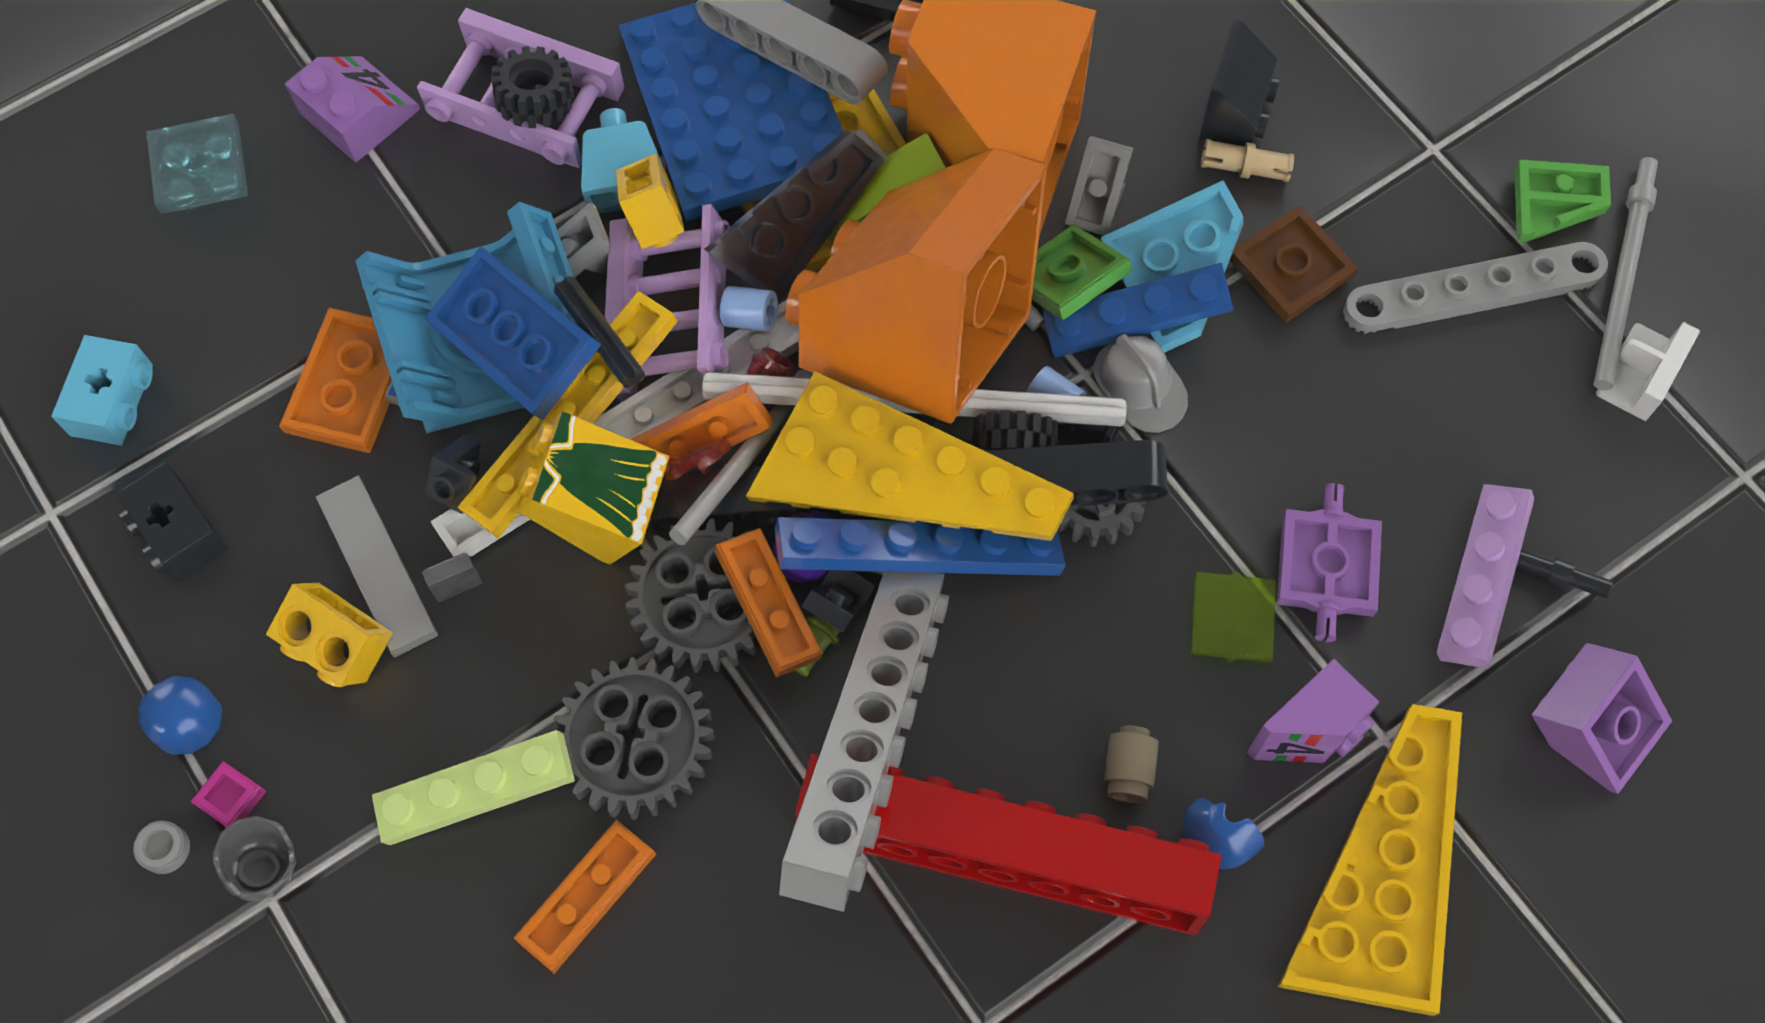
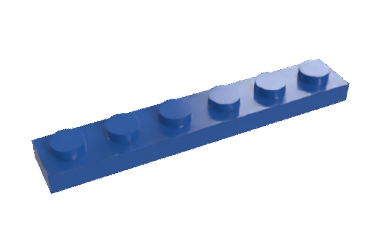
[774,517,1066,576]

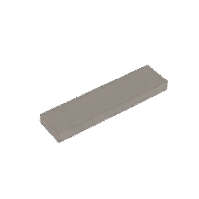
[315,475,439,658]

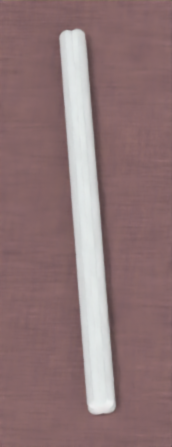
[702,372,1127,427]

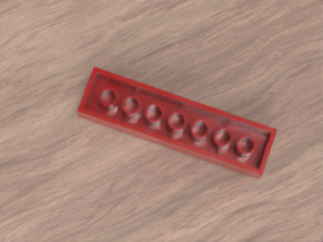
[795,754,1222,936]

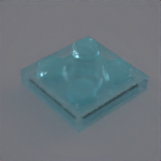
[146,114,248,214]

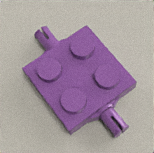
[1277,483,1382,642]

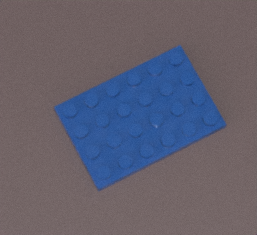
[619,0,844,222]

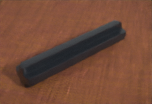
[554,276,645,389]

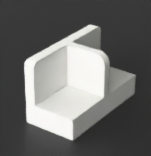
[1596,322,1701,421]

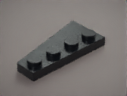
[704,130,885,304]

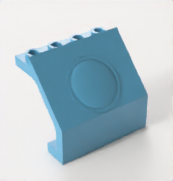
[355,202,577,434]

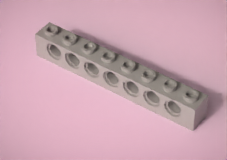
[779,572,950,912]

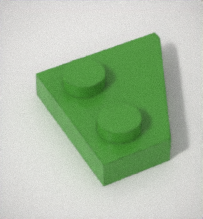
[1514,160,1611,243]

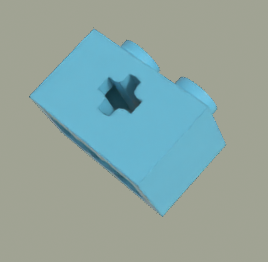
[51,335,153,446]

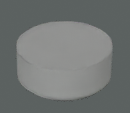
[133,821,190,874]

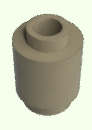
[1104,725,1159,803]

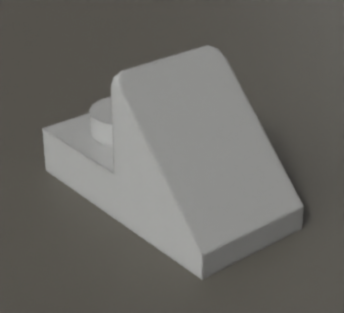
[1065,136,1134,235]
[557,203,610,278]

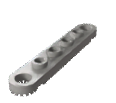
[1343,242,1608,334]

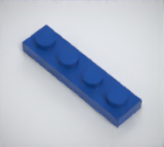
[1043,262,1234,358]

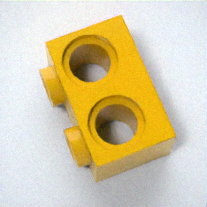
[615,153,685,250]
[266,582,393,688]

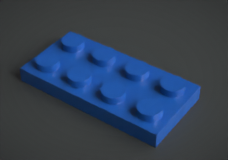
[425,246,601,420]

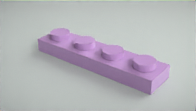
[1437,484,1534,669]

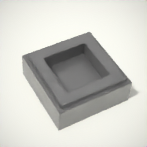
[422,552,483,603]

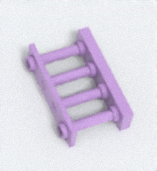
[417,8,625,168]
[605,204,730,402]

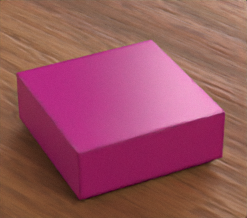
[191,761,266,828]

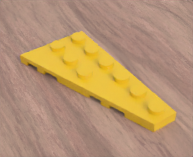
[746,371,1074,541]
[1278,704,1462,1016]

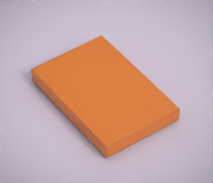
[279,308,391,454]

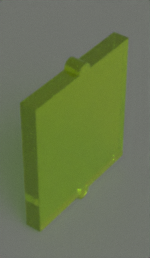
[1191,571,1276,663]

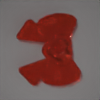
[664,435,732,480]

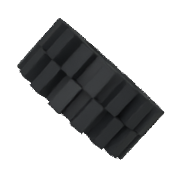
[491,46,574,128]
[972,410,1058,451]

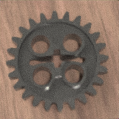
[625,519,757,673]
[554,657,715,820]

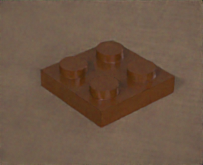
[1230,205,1358,323]

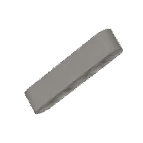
[696,0,889,104]

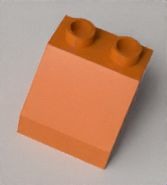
[889,0,1096,236]
[785,148,1047,424]

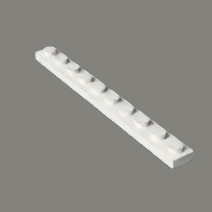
[431,300,799,557]

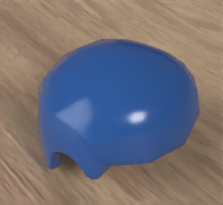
[138,675,222,755]
[1183,798,1264,870]

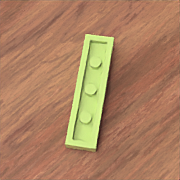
[372,730,575,845]

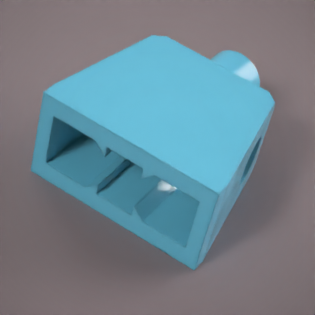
[581,108,661,214]

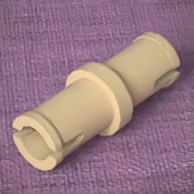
[1201,139,1294,182]

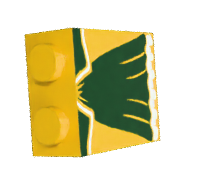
[517,411,669,565]

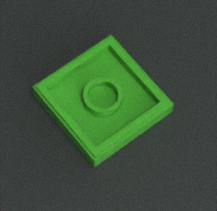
[1032,224,1133,321]

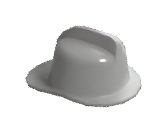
[1094,334,1188,433]

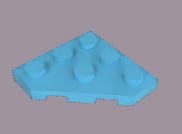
[1101,181,1243,353]

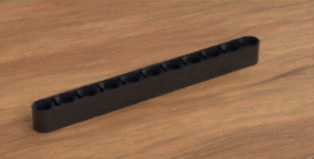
[648,440,1168,532]

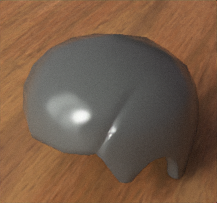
[213,816,297,902]

